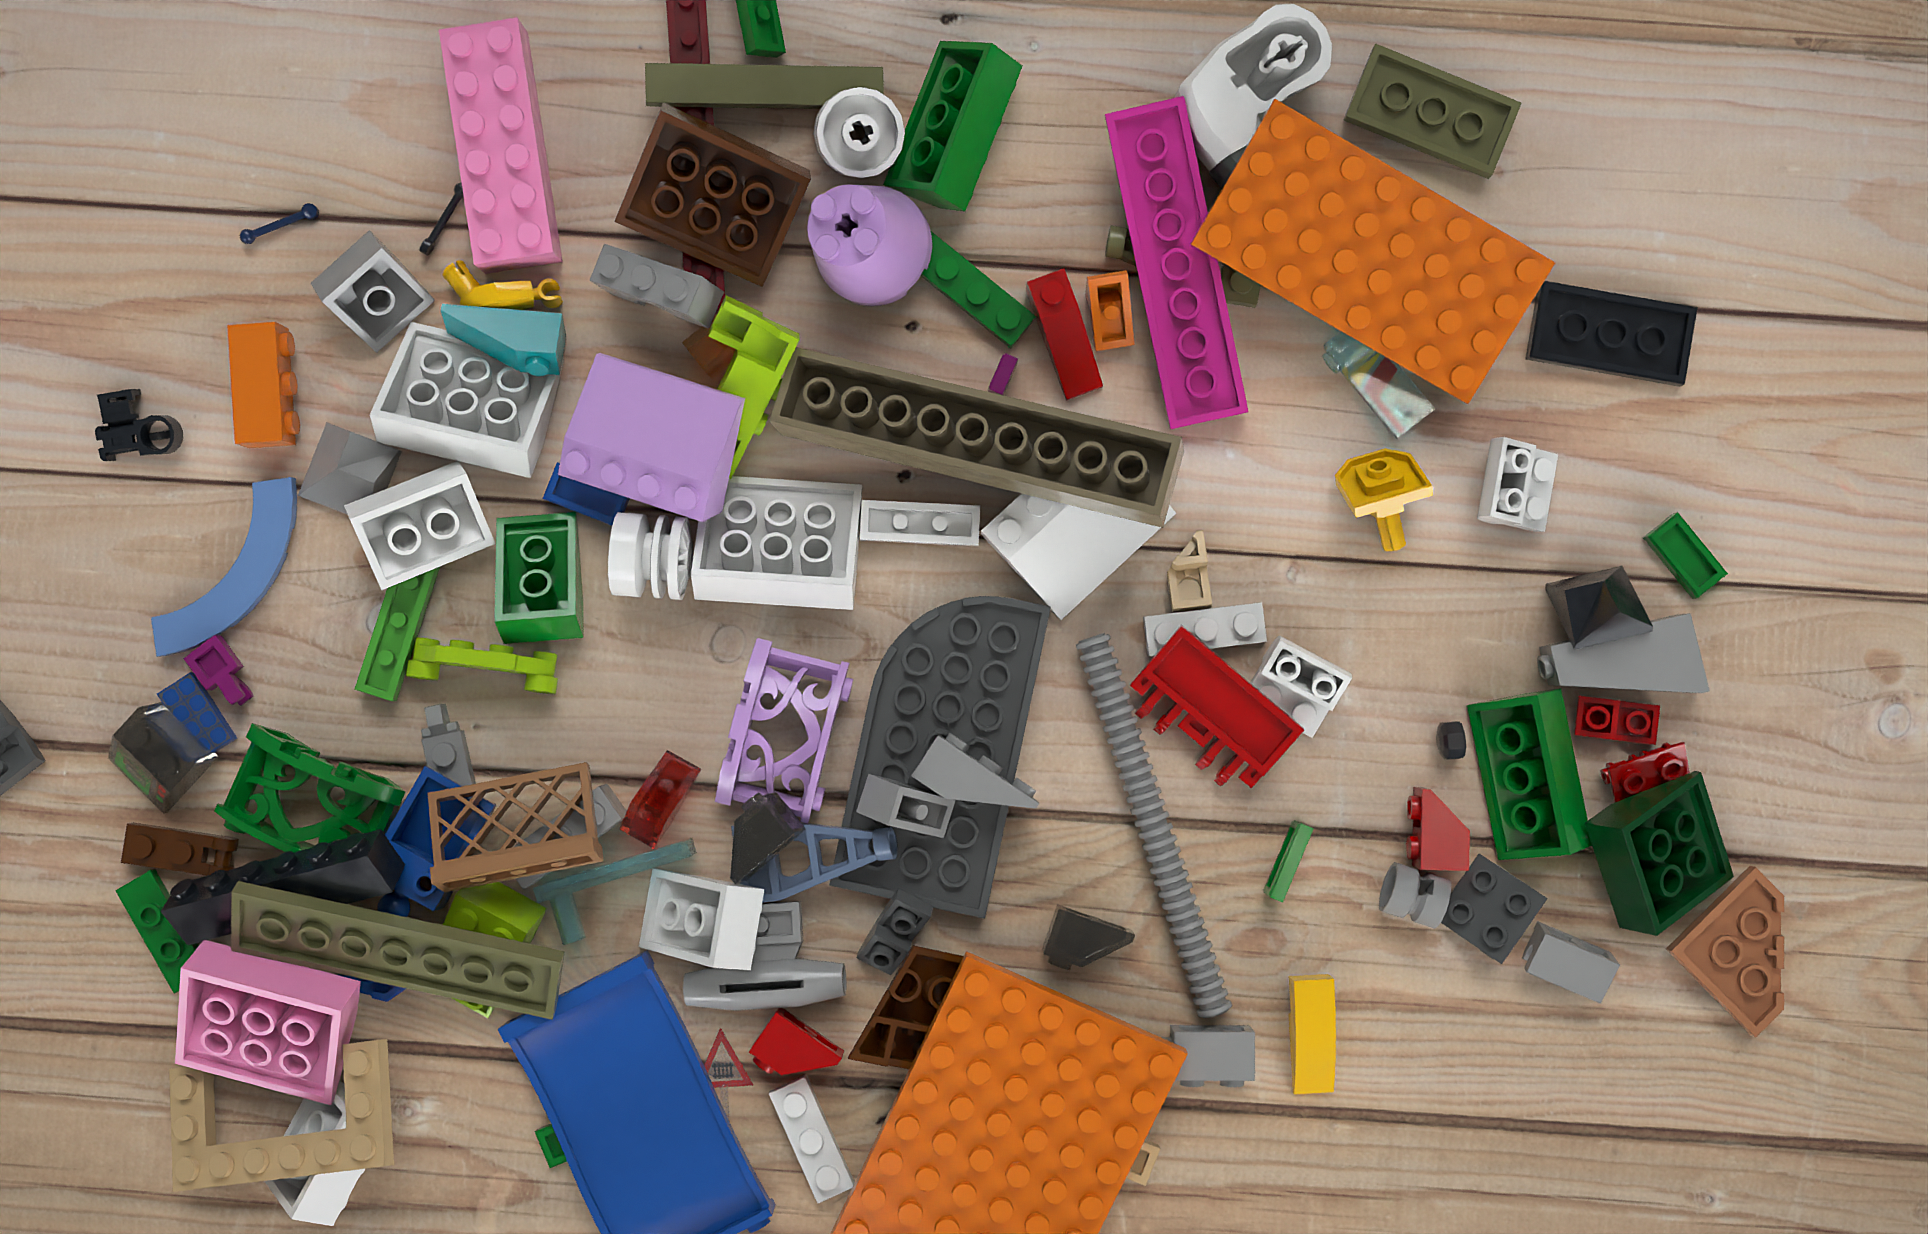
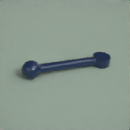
[239,203,319,244]

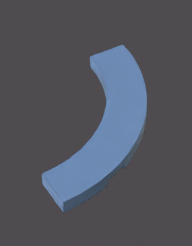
[151,477,297,657]

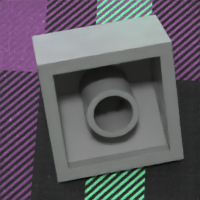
[311,230,435,353]

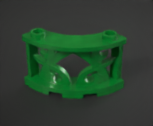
[214,723,405,853]

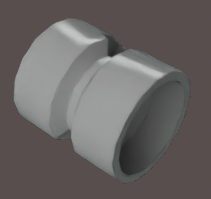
[1379,862,1451,929]

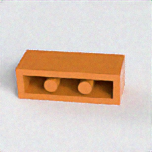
[227,322,300,448]

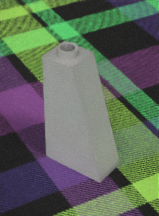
[1537,613,1710,693]

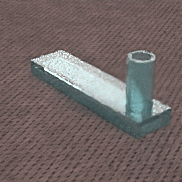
[533,838,697,945]

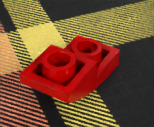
[1574,696,1660,745]

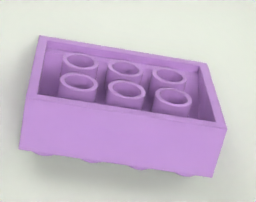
[558,353,745,522]

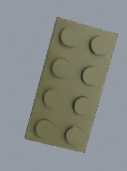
[1343,44,1522,179]

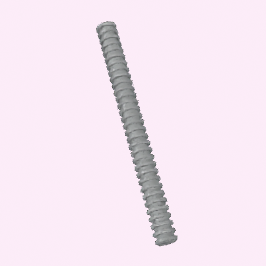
[1076,633,1232,1018]

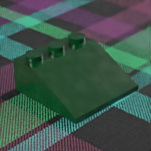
[1585,771,1734,936]

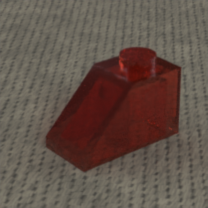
[619,750,701,849]

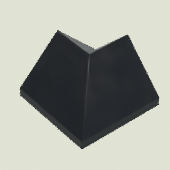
[1545,566,1653,650]

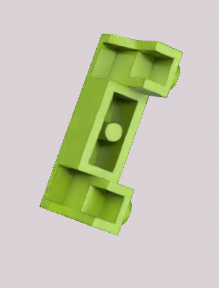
[709,295,800,479]

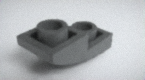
[856,889,933,975]

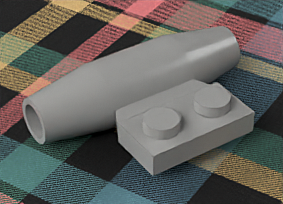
[683,901,847,1011]

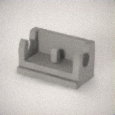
[1522,921,1620,1004]

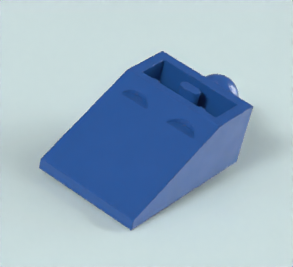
[377,766,496,917]

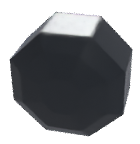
[1436,721,1466,760]

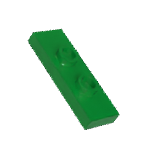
[115,869,199,994]

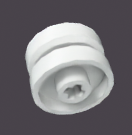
[813,87,905,178]

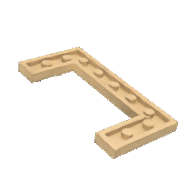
[169,1039,394,1192]

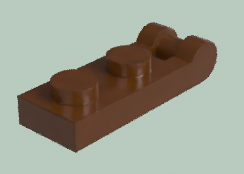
[121,822,239,876]

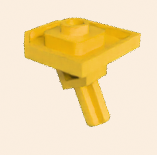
[1335,448,1433,551]

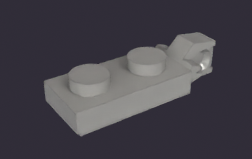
[421,704,476,786]

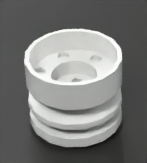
[608,512,693,600]

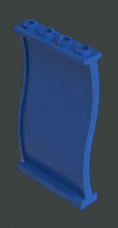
[498,950,776,1234]

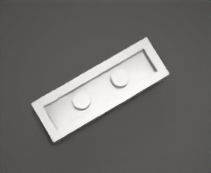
[860,500,980,546]
[1143,602,1267,656]
[769,1075,855,1203]

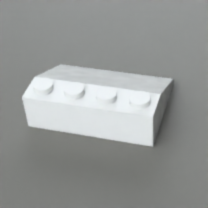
[370,322,564,478]
[691,476,862,610]
[981,494,1176,620]

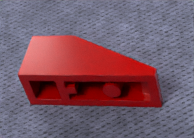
[1026,268,1103,401]

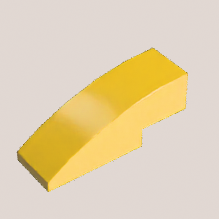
[1288,974,1336,1094]

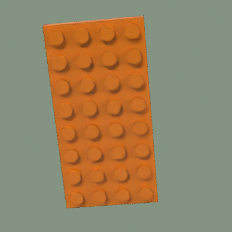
[1190,99,1556,404]

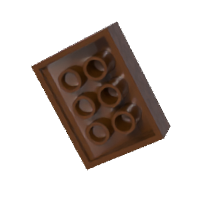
[614,102,811,287]

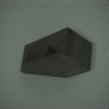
[730,792,806,884]
[1042,904,1135,970]

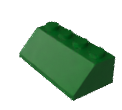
[883,41,1023,212]
[1467,688,1592,860]

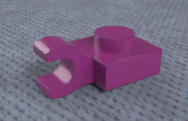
[183,635,254,706]

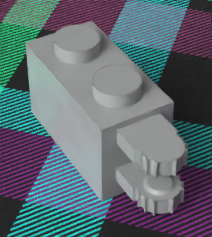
[1161,1025,1255,1087]

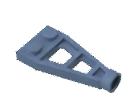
[731,819,897,903]

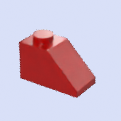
[749,1008,844,1075]

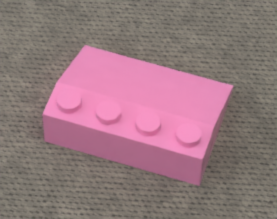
[175,940,361,1105]

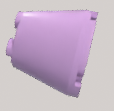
[807,185,932,306]

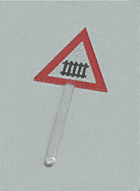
[704,1027,754,1122]

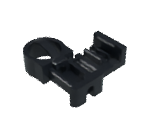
[95,389,183,461]

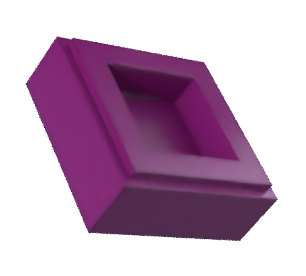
[988,353,1018,395]

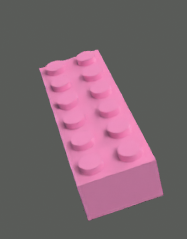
[439,17,563,274]

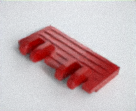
[1130,624,1304,788]

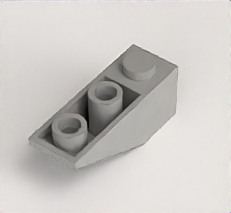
[911,733,1039,809]

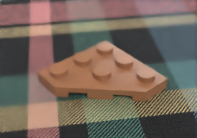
[1666,866,1784,1037]

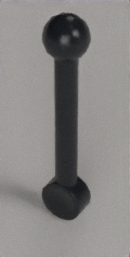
[419,182,464,256]

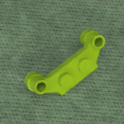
[406,637,558,694]

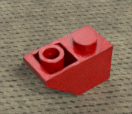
[1406,787,1470,871]

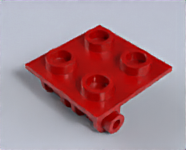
[1600,742,1690,803]

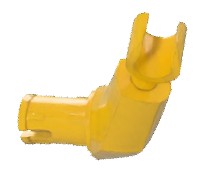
[442,260,563,310]

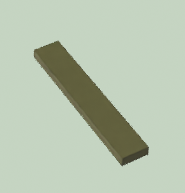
[645,63,884,109]

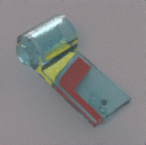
[1322,332,1435,439]

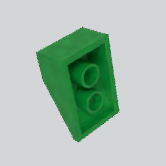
[494,512,584,644]

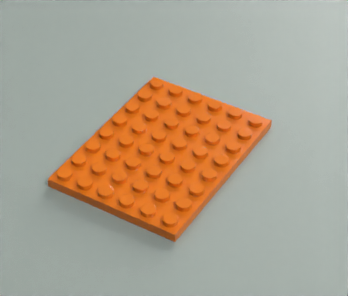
[830,951,1188,1234]

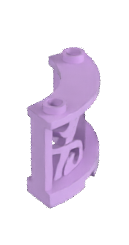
[715,638,853,824]

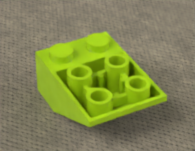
[443,882,547,1018]

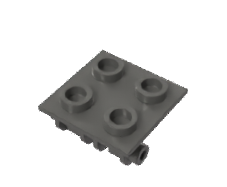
[1441,854,1548,964]

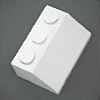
[344,461,495,590]
[264,1081,365,1226]

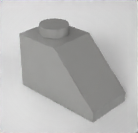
[856,774,956,838]

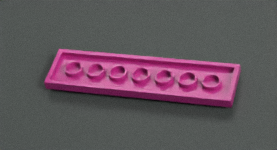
[1105,96,1249,429]

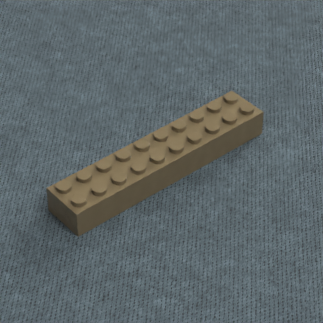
[770,347,1184,528]

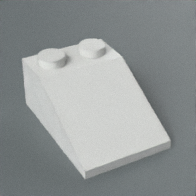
[639,868,764,970]

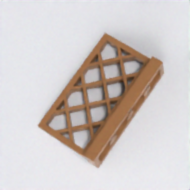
[428,762,604,892]

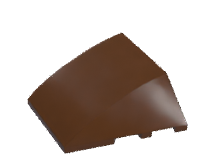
[848,945,964,1069]

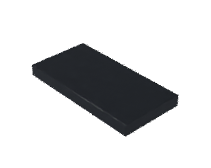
[1525,281,1698,387]

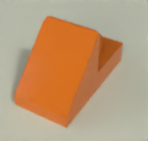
[1085,270,1135,351]

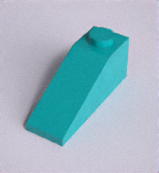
[441,304,566,376]

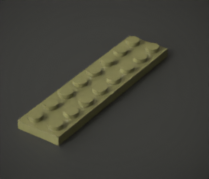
[231,881,565,1020]

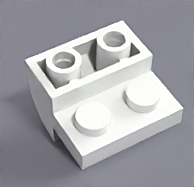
[1477,437,1558,532]
[1250,636,1352,738]

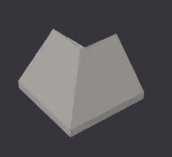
[298,422,402,515]

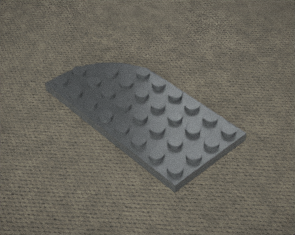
[829,596,1051,919]

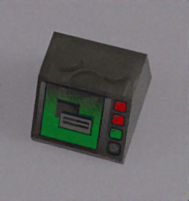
[108,702,218,814]

